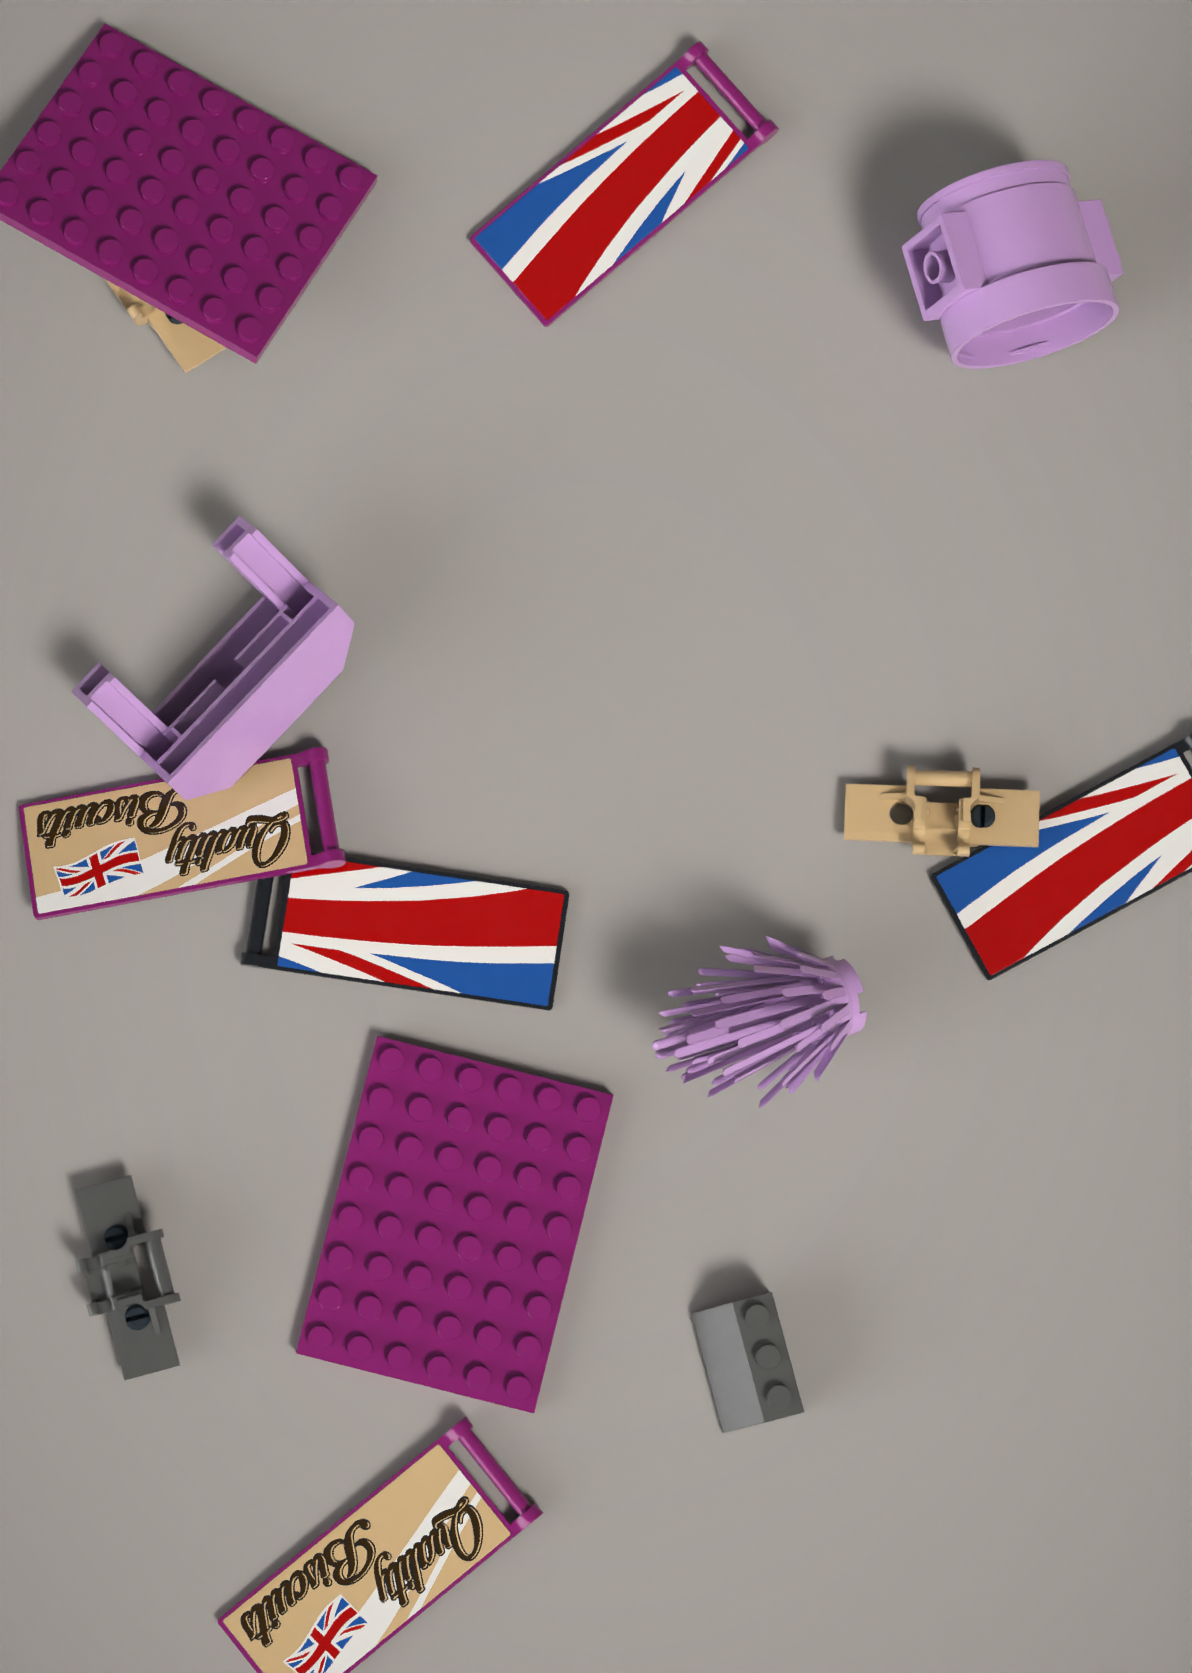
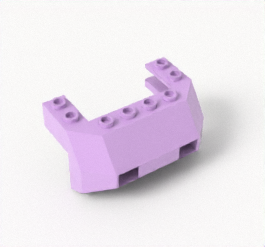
[71,516,355,800]

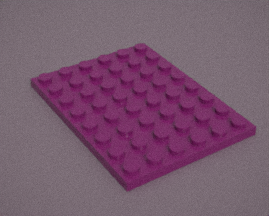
[0,24,378,364]
[296,1036,614,1413]

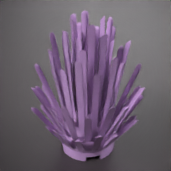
[652,936,867,1108]

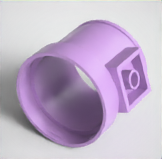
[902,160,1124,369]

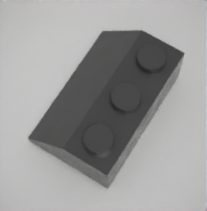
[691,1292,804,1433]

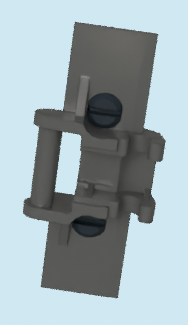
[75,1175,181,1381]

